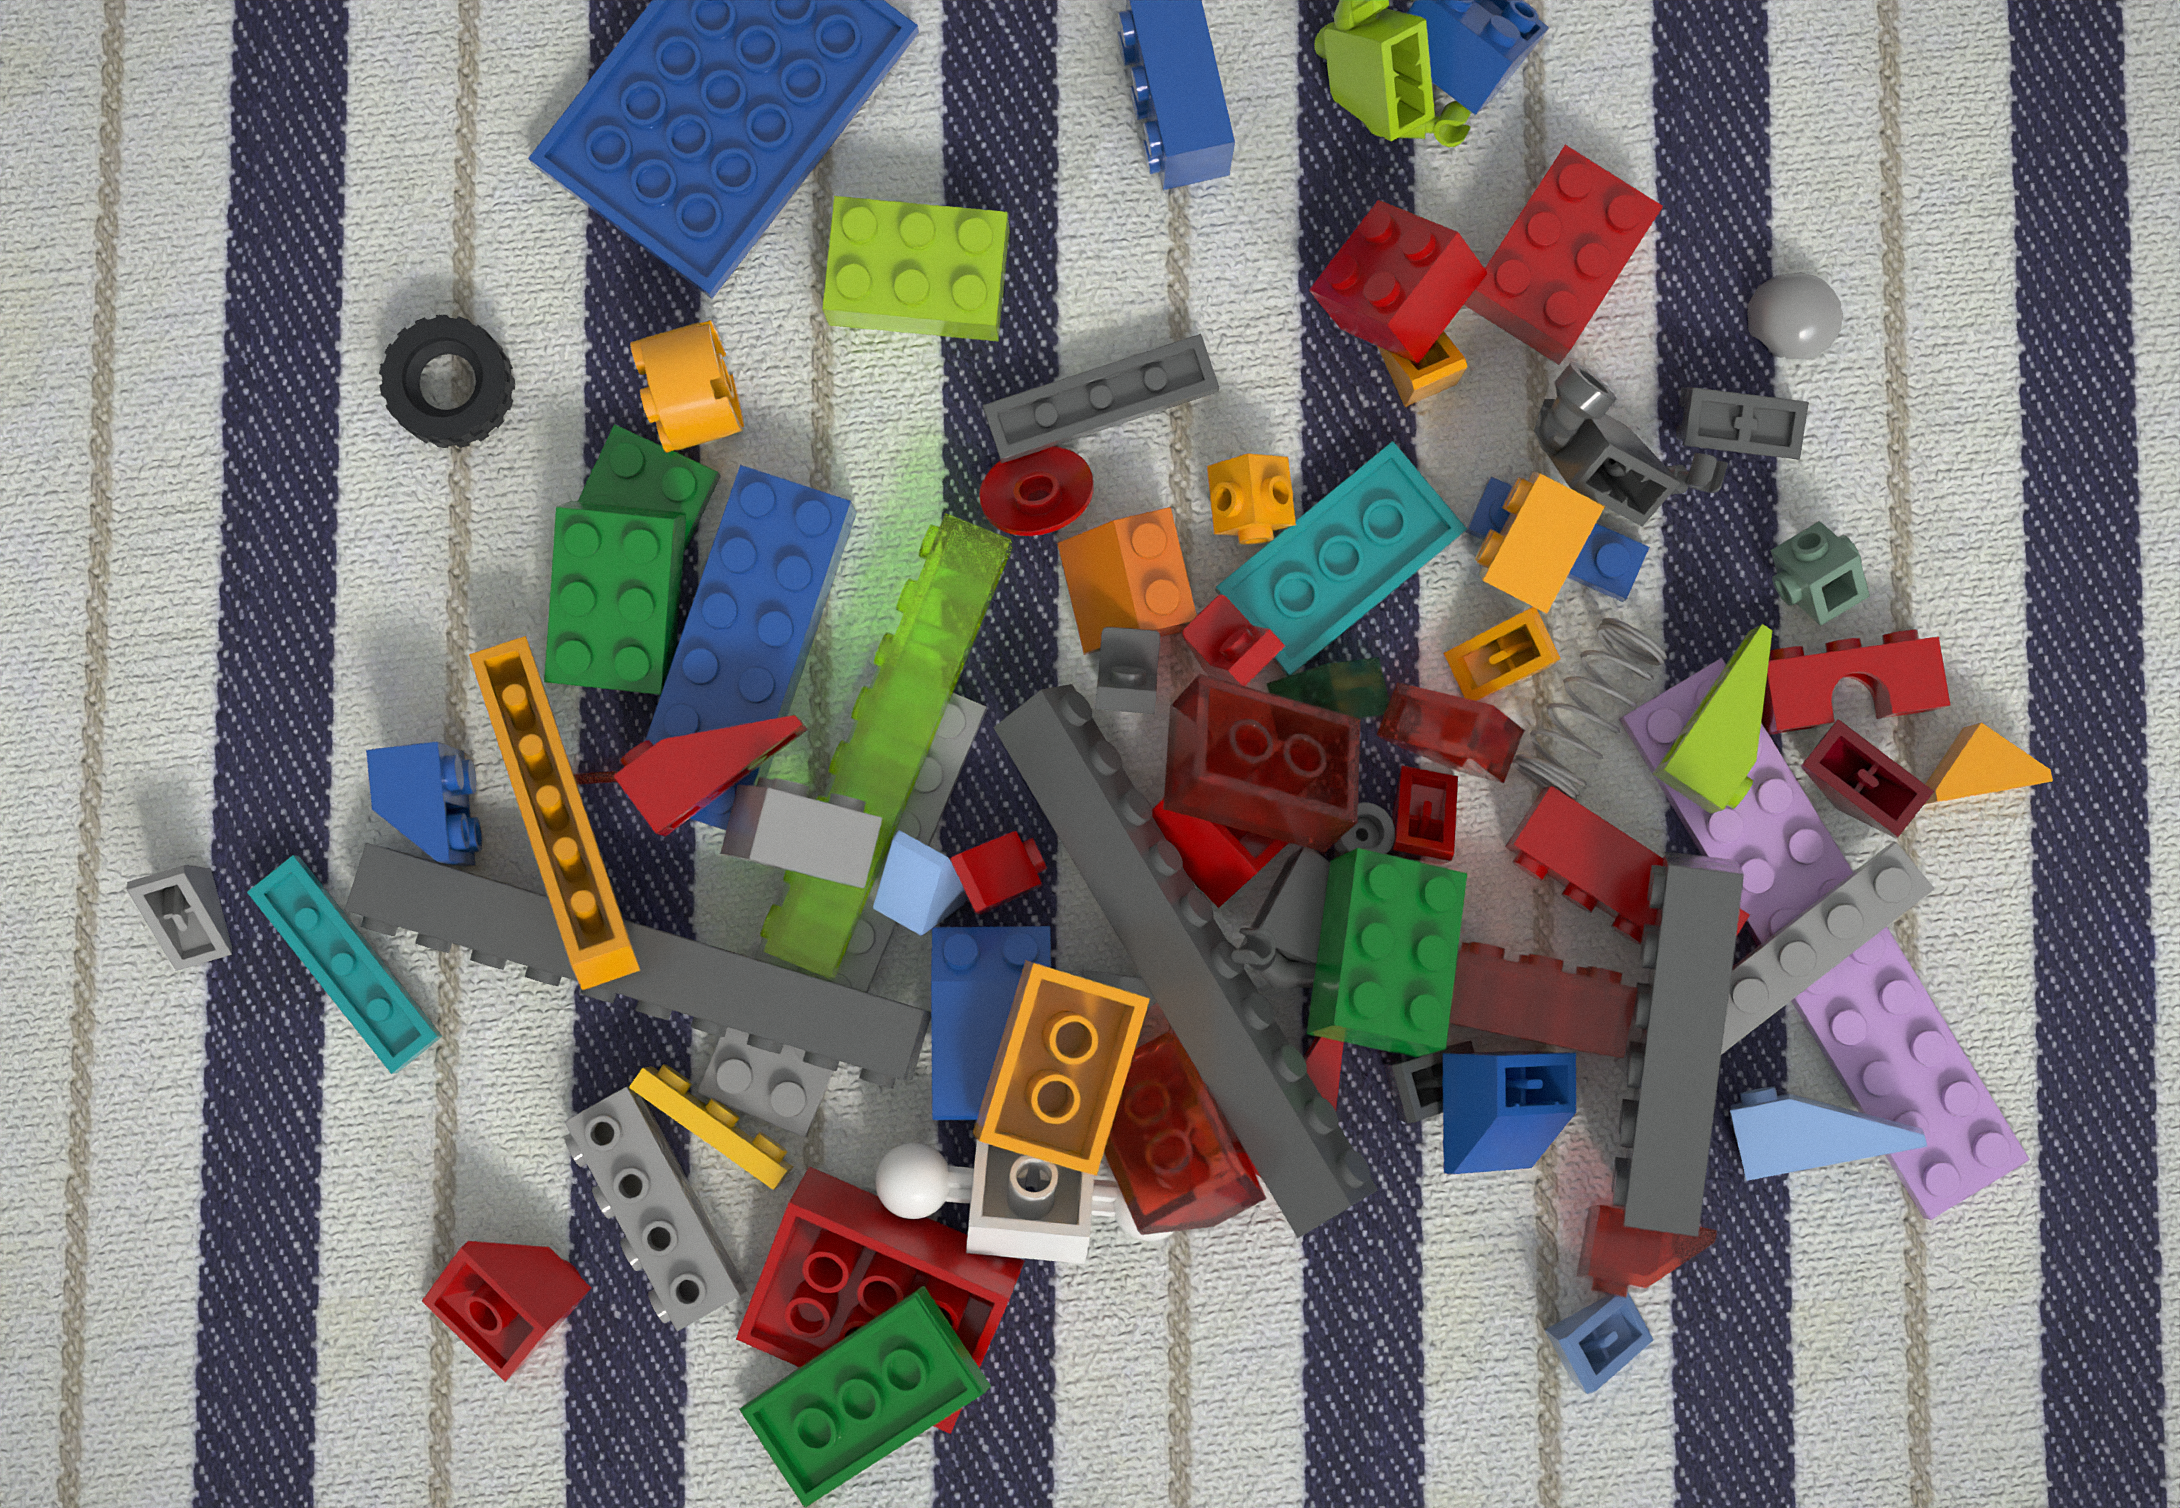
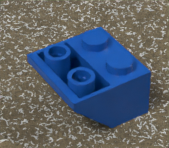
[1407,0,1550,115]
[366,741,482,867]
[1442,1051,1577,1174]

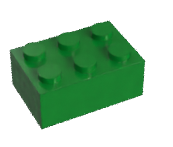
[544,501,687,695]
[1307,848,1467,1057]

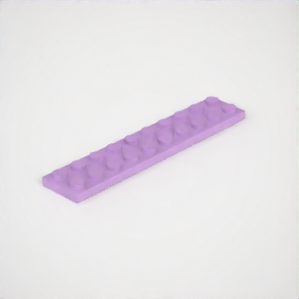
[1619,658,2030,1220]

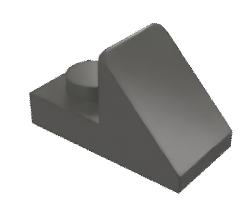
[1095,627,1161,714]

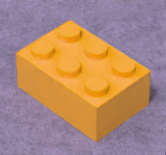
[972,960,1150,1176]

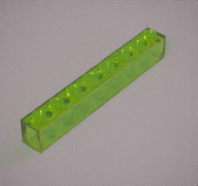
[760,513,1013,979]

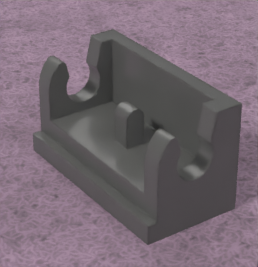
[1676,387,1809,460]

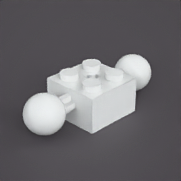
[875,1139,1188,1264]

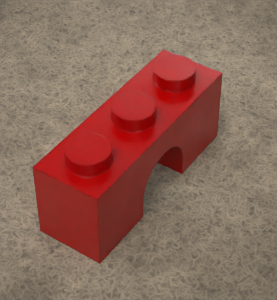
[1761,629,1951,735]

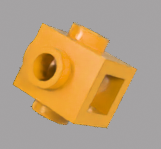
[1207,453,1296,545]

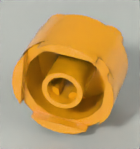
[630,320,744,453]

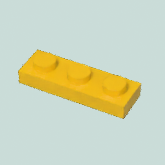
[629,1064,793,1190]

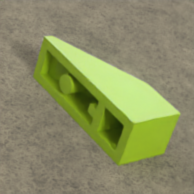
[1653,624,1772,814]

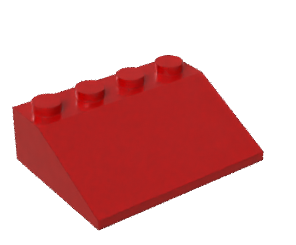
[736,1166,1025,1434]

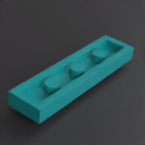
[247,855,443,1074]

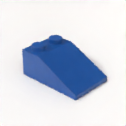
[931,926,1051,1120]

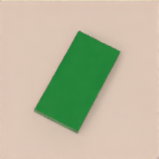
[739,1285,991,1508]

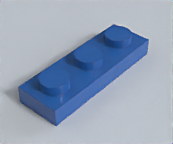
[1465,477,1650,602]

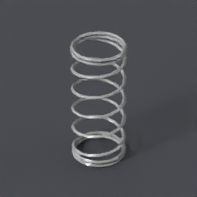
[1512,618,1667,801]

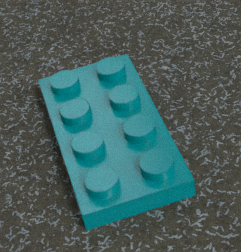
[1215,441,1467,678]

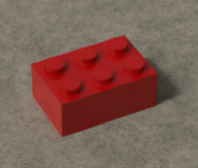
[1464,144,1663,365]

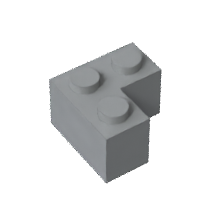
[720,777,882,888]

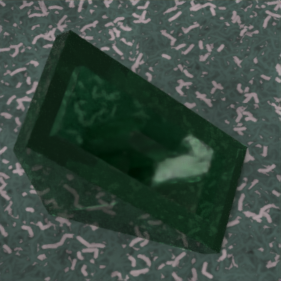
[1266,657,1392,740]

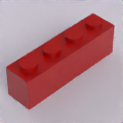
[1505,785,1750,945]

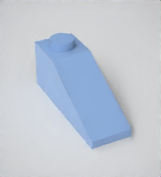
[1730,1087,1927,1181]

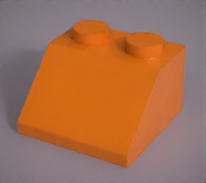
[1057,507,1197,655]

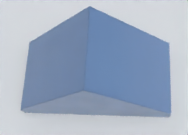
[1545,1288,1654,1394]

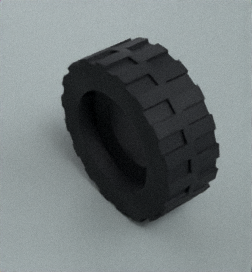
[379,314,515,449]

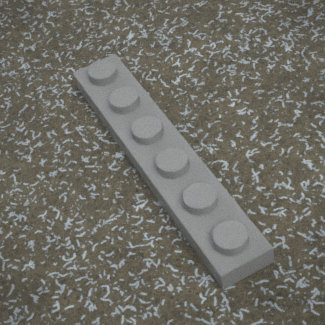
[1614,841,1935,1078]

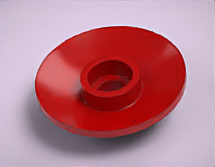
[979,446,1094,536]

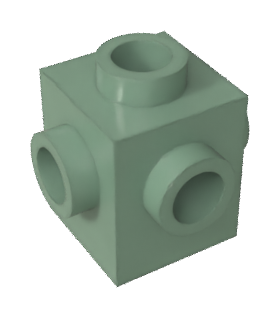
[1770,521,1870,626]

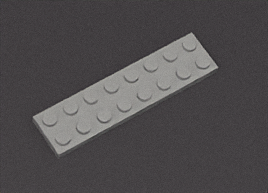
[697,663,987,1138]

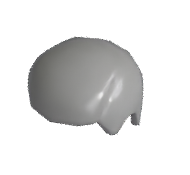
[1747,272,1843,360]

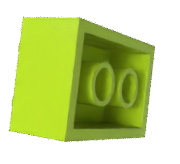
[822,196,1010,341]

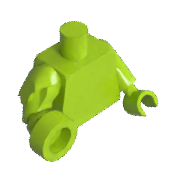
[1314,0,1471,147]

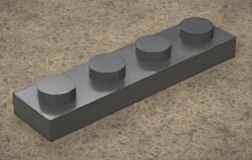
[983,334,1219,464]

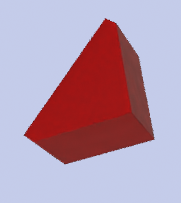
[1386,765,1458,865]

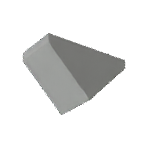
[127,865,232,971]

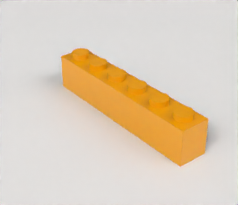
[469,636,640,991]

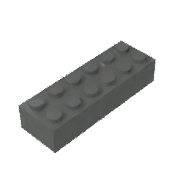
[1611,851,1744,1237]

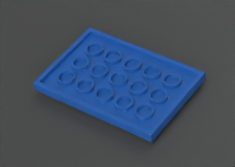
[528,0,919,299]

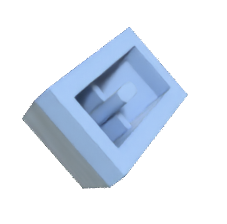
[873,830,968,936]

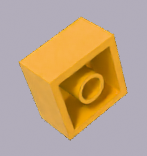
[1474,471,1605,614]

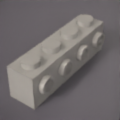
[564,1086,747,1331]

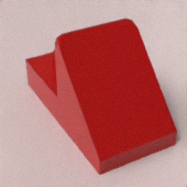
[1182,594,1285,688]

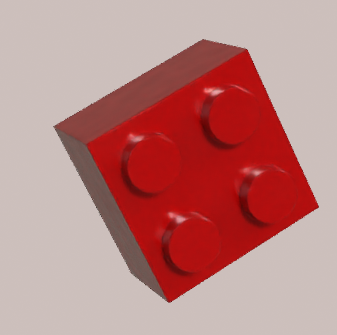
[1309,200,1487,364]

